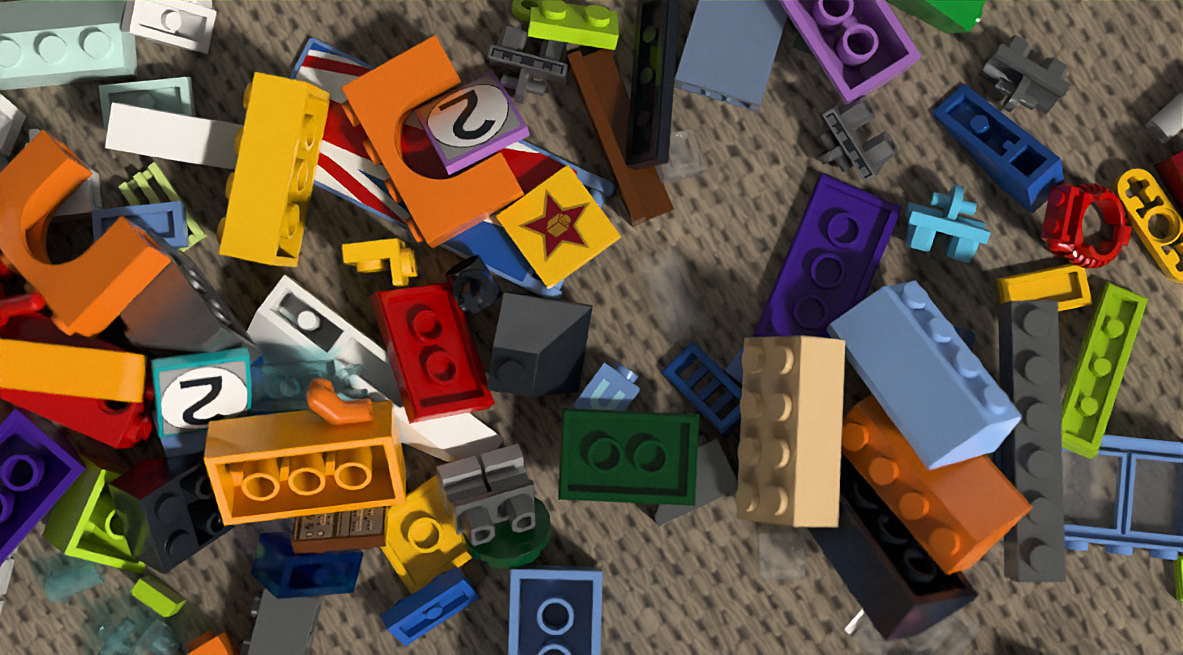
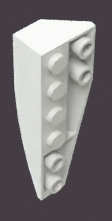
[247,275,504,465]

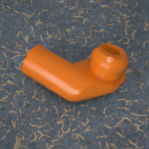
[306,378,373,425]

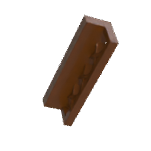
[567,49,674,227]

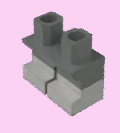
[436,444,535,546]

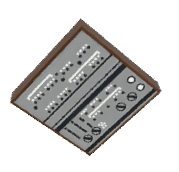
[291,506,389,553]

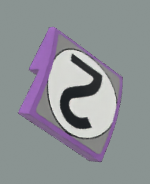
[414,72,530,175]

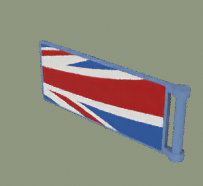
[289,38,616,300]

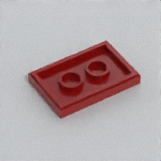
[370,282,495,424]

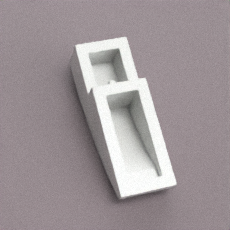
[105,103,244,170]

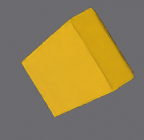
[994,263,1093,311]

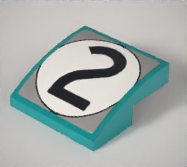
[152,347,252,438]

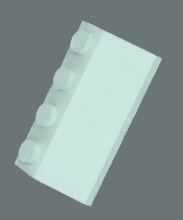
[0,0,138,90]

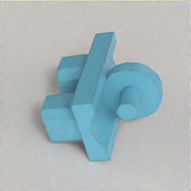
[905,184,991,263]

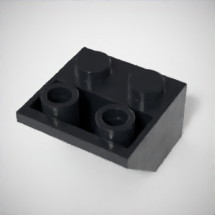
[108,452,235,574]

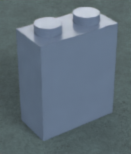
[674,0,788,112]

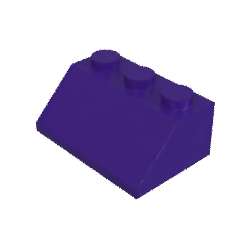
[0,408,87,566]

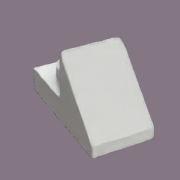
[121,0,216,54]

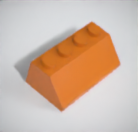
[841,394,1033,575]

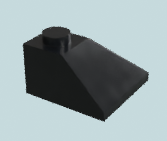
[487,291,593,397]

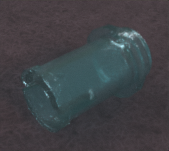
[43,560,106,604]

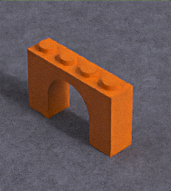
[341,35,525,248]
[0,129,172,340]

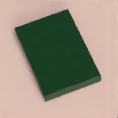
[558,408,699,506]

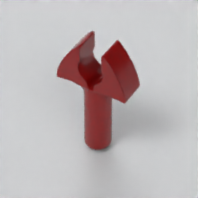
[0,284,45,335]

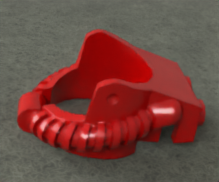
[1041,183,1132,269]

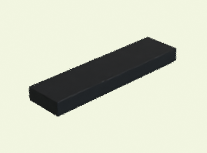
[625,0,680,170]

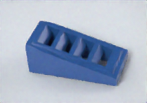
[662,341,742,438]

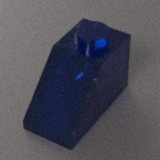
[250,531,364,599]

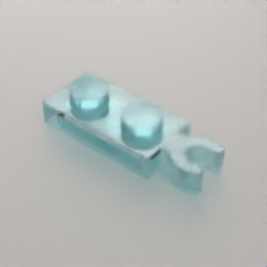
[250,359,368,412]

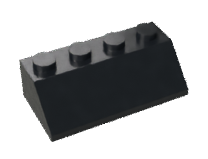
[807,459,979,642]

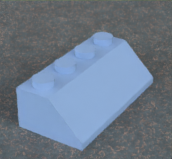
[826,281,1022,470]

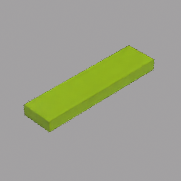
[1061,282,1148,459]

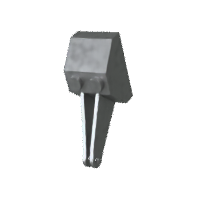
[47,231,263,365]

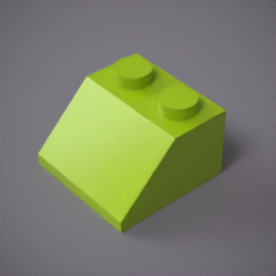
[42,453,146,574]

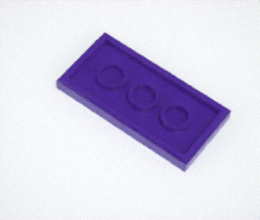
[752,173,902,339]

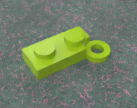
[511,0,619,50]

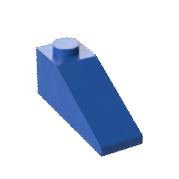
[932,84,1065,214]

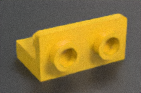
[342,238,418,288]

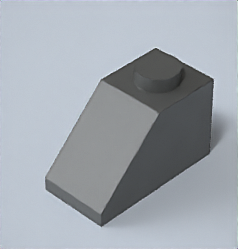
[653,434,738,526]

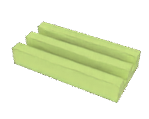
[118,162,207,253]

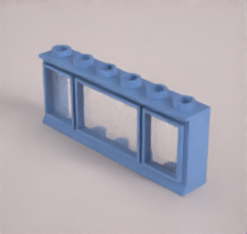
[985,435,1183,560]

